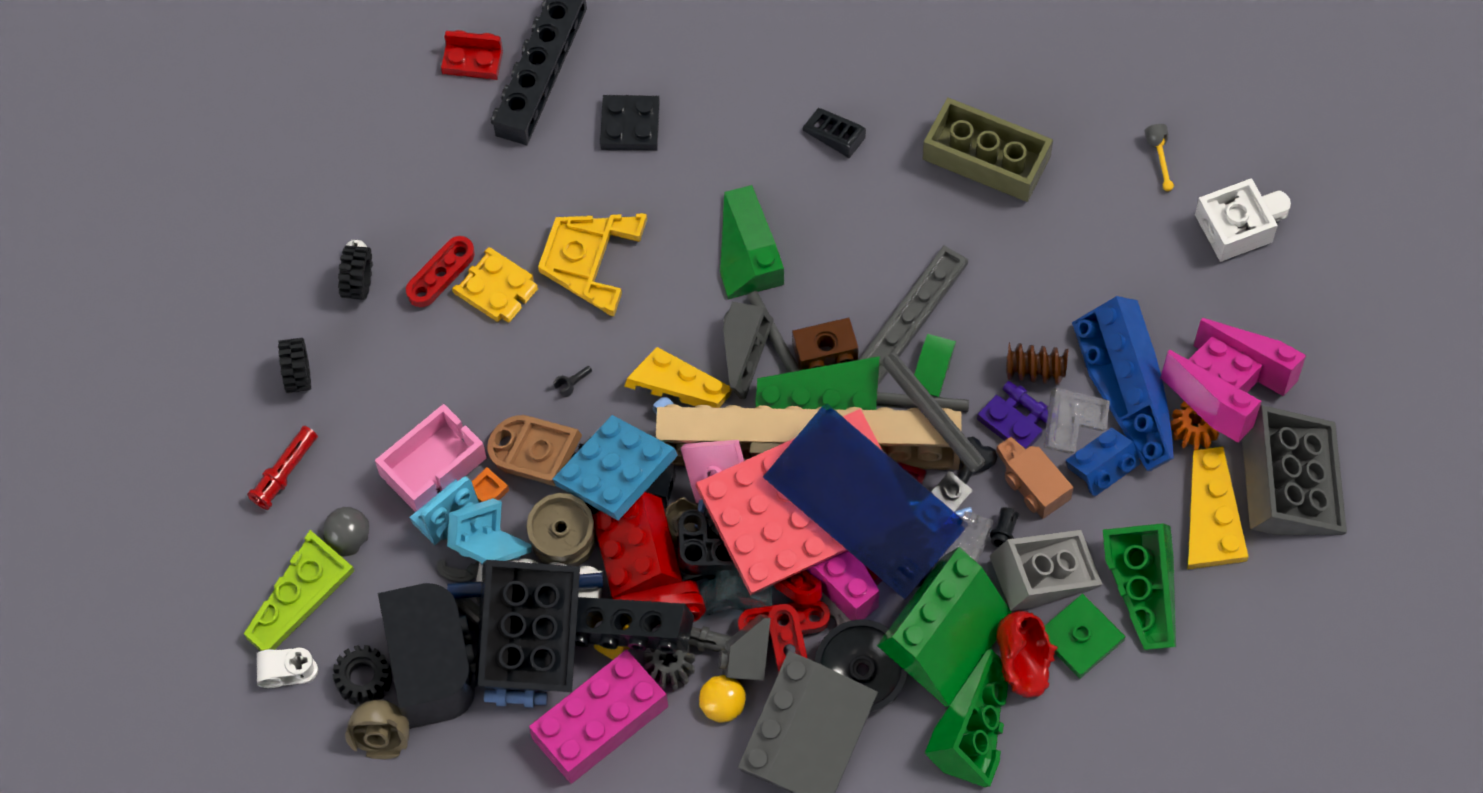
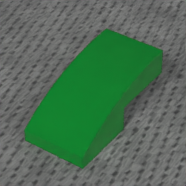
[914,334,956,397]

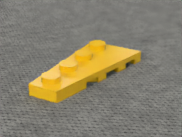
[1187,446,1249,570]

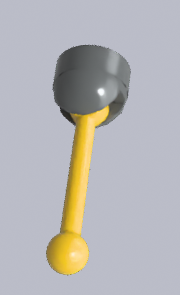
[1144,124,1174,192]

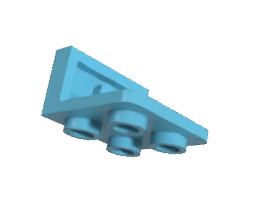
[410,476,479,545]
[447,498,532,565]

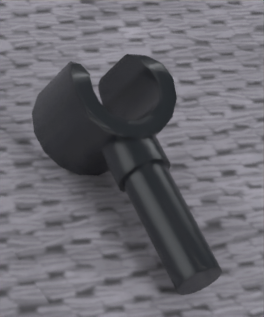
[553,366,592,397]

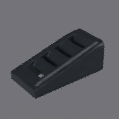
[802,108,866,158]

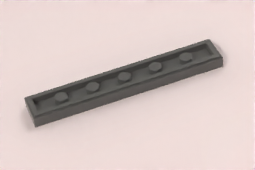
[859,245,968,385]

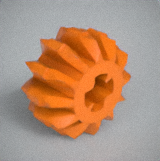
[1170,401,1220,450]

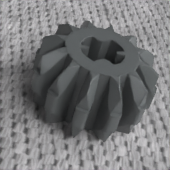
[643,645,695,690]

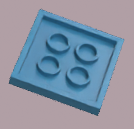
[553,415,678,520]

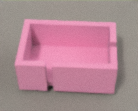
[375,404,487,512]

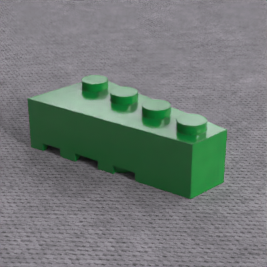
[755,356,880,410]

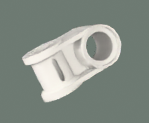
[257,648,318,688]

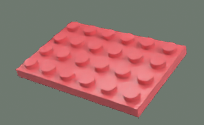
[695,408,916,595]

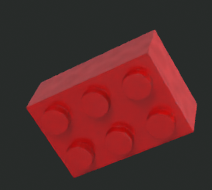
[592,492,682,598]

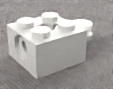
[1195,178,1291,262]

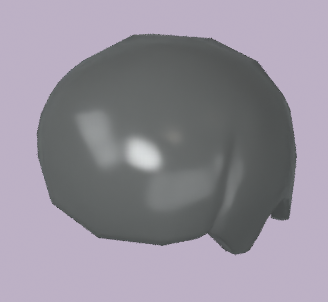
[323,507,369,556]

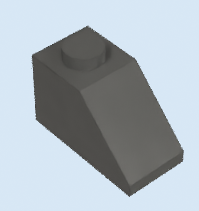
[718,614,771,681]

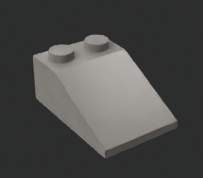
[989,530,1103,611]

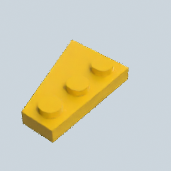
[625,347,732,408]

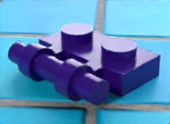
[977,381,1056,449]

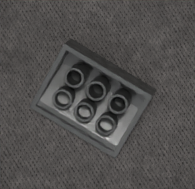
[1242,405,1347,535]
[738,651,878,793]

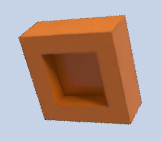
[471,467,509,503]

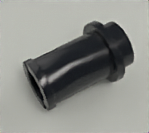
[990,507,1019,547]

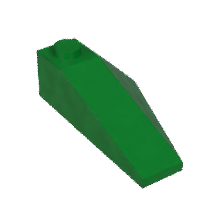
[720,185,784,300]
[1103,523,1176,650]
[925,649,1008,788]

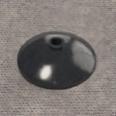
[815,619,908,713]

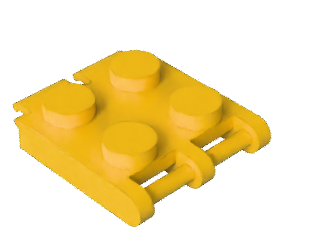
[452,247,538,323]

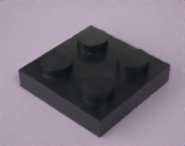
[600,95,660,151]

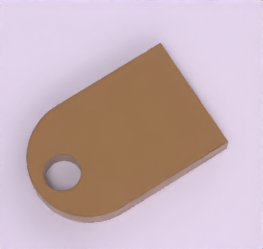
[487,415,582,487]

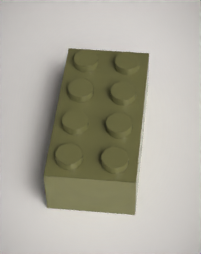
[922,97,1053,202]

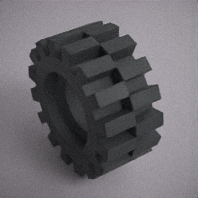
[338,245,373,300]
[278,337,311,393]
[333,645,392,705]

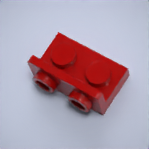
[441,30,503,80]

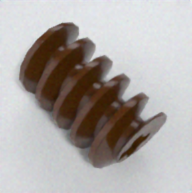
[1006,342,1068,385]

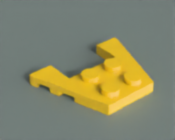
[538,213,647,316]

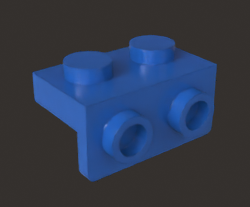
[1065,428,1140,496]

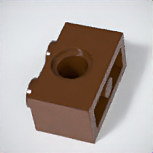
[792,317,859,370]

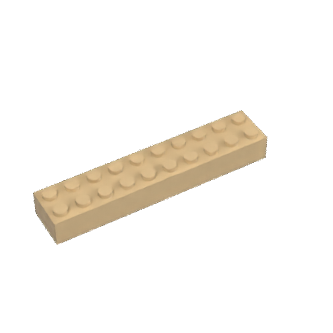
[656,404,961,470]

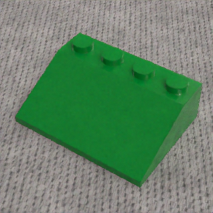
[877,547,1012,707]

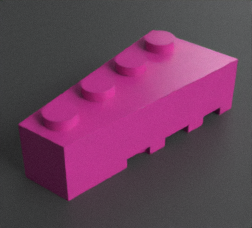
[806,548,879,620]

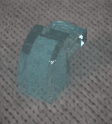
[700,569,772,615]

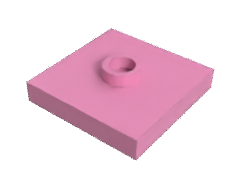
[680,440,744,503]

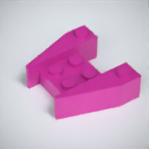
[1160,318,1306,443]

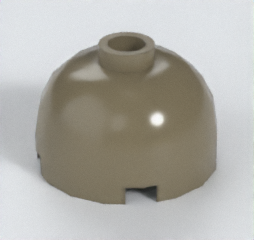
[345,700,410,760]

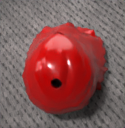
[997,611,1058,698]

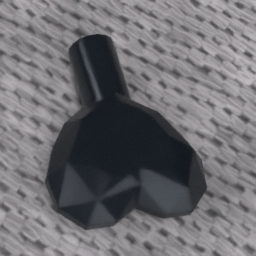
[957,436,998,484]

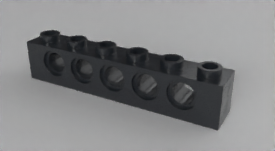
[491,0,587,145]
[575,597,694,653]

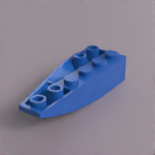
[1072,296,1174,471]

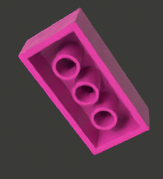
[529,649,668,784]

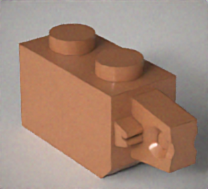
[997,437,1074,519]

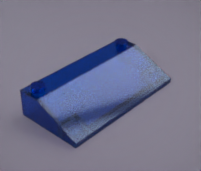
[763,403,969,599]

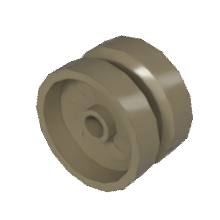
[526,493,597,566]

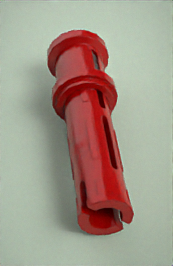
[247,426,318,510]

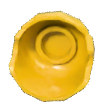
[699,675,746,723]

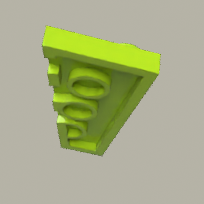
[244,530,354,651]

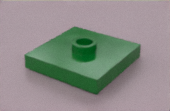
[1045,593,1126,679]

